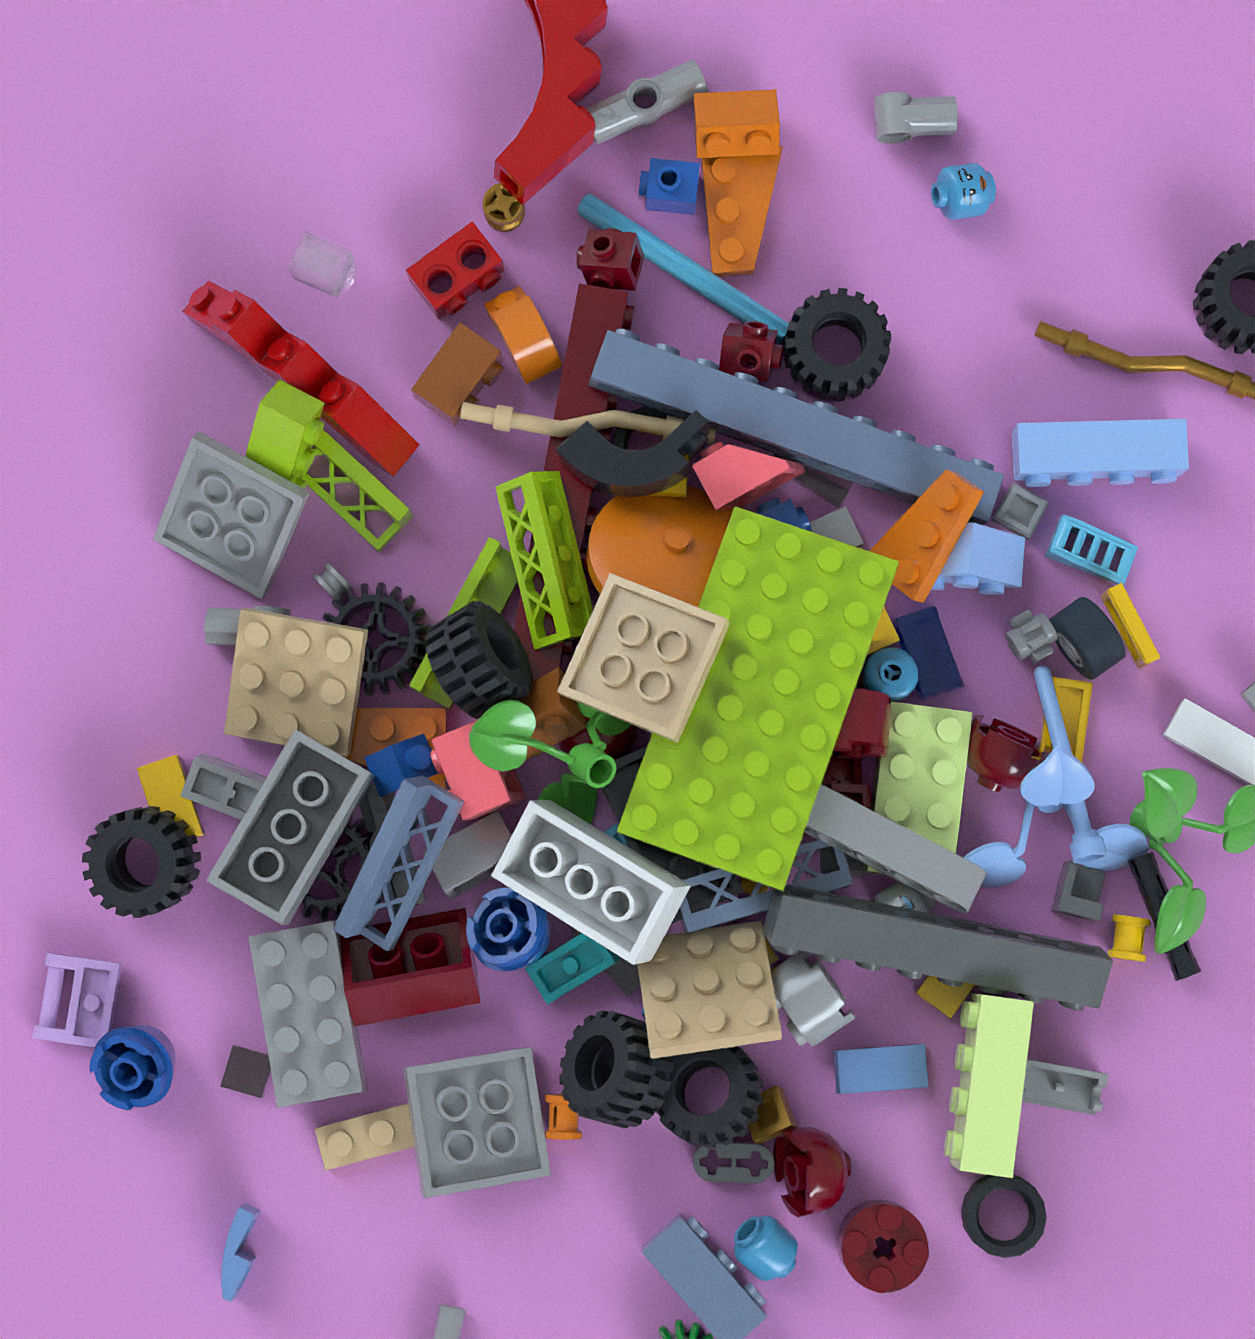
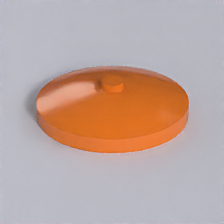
[587,485,733,607]

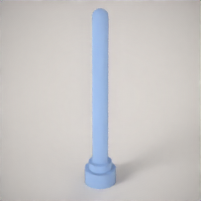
[1034,665,1107,864]

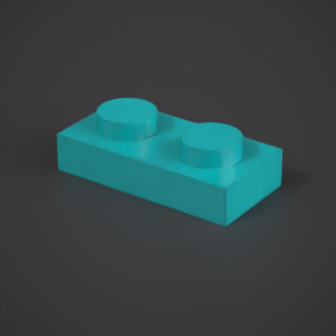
[525,933,620,1005]

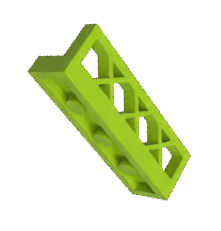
[302,430,413,552]
[495,471,593,650]
[409,537,518,710]

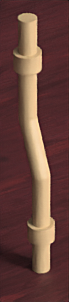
[460,402,716,445]

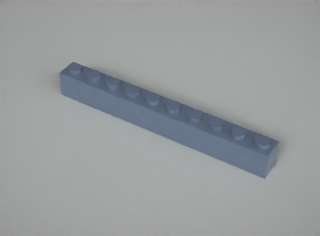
[587,329,1004,525]

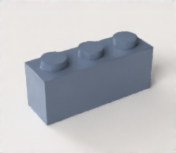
[641,1213,767,1339]

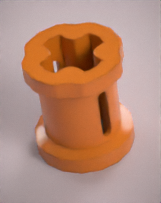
[544,1094,582,1140]

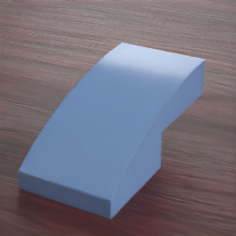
[833,1044,928,1094]
[221,1203,261,1302]

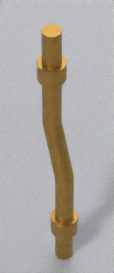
[1034,321,1255,400]

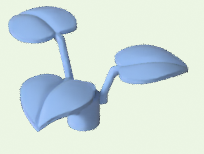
[963,745,1150,887]

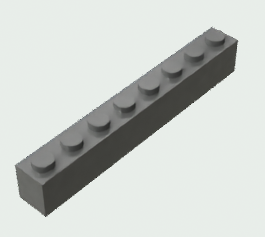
[763,884,1113,1011]

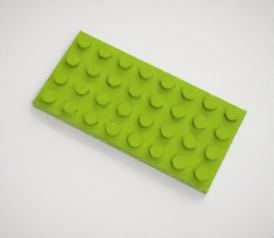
[617,506,899,892]

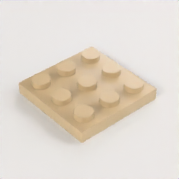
[557,573,730,743]
[224,608,368,757]
[637,921,782,1059]

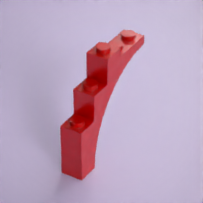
[494,0,608,205]
[182,280,420,477]

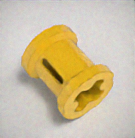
[1107,914,1151,962]

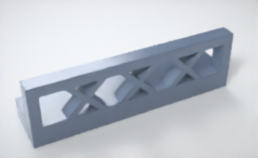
[333,776,464,951]
[680,840,853,934]

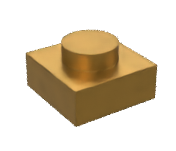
[748,1085,797,1144]

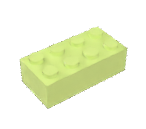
[863,702,973,876]
[944,993,1034,1178]

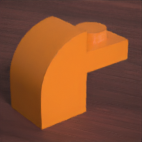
[483,286,563,384]

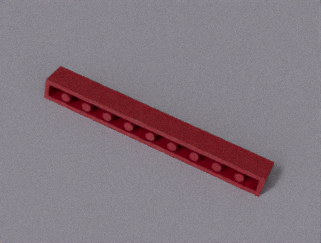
[514,283,635,682]

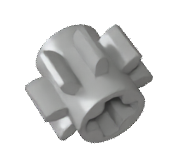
[1005,609,1058,664]

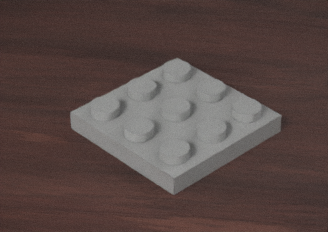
[153,432,310,599]
[403,1047,551,1198]

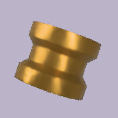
[482,183,525,232]

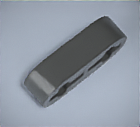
[693,1142,775,1184]

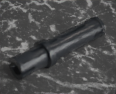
[1128,852,1202,981]

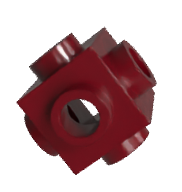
[576,228,645,291]
[719,321,783,384]

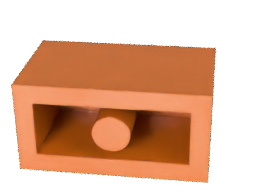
[694,89,780,158]

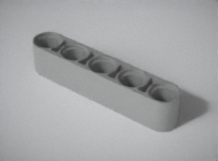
[805,784,987,913]

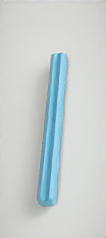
[577,193,789,344]

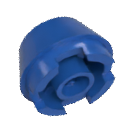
[466,888,551,972]
[89,1025,175,1110]

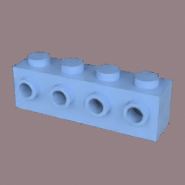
[1012,419,1189,487]

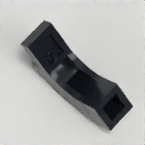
[556,410,710,497]

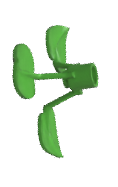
[469,700,631,824]
[1130,768,1255,953]

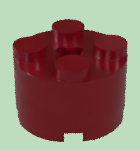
[834,688,892,760]
[838,1200,929,1293]

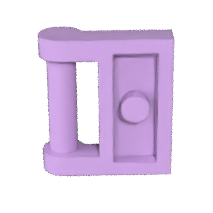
[32,953,123,1047]

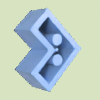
[931,523,1025,595]

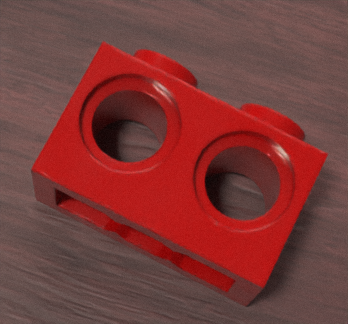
[406,221,504,319]

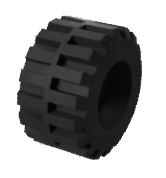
[1193,240,1255,354]
[783,288,891,402]
[425,601,533,719]
[82,806,201,918]
[559,1010,673,1128]
[654,1046,764,1148]

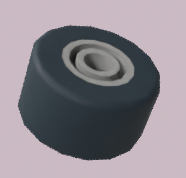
[1049,597,1126,680]

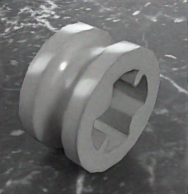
[313,563,354,602]

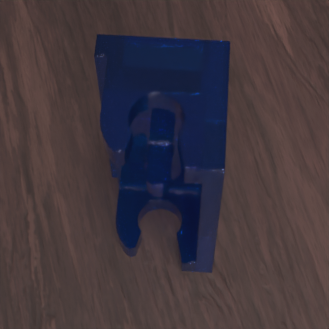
[892,606,965,702]

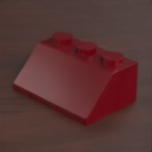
[341,908,481,1027]

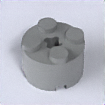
[771,951,856,1047]

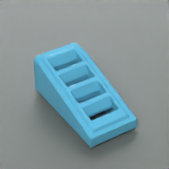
[1044,514,1138,586]

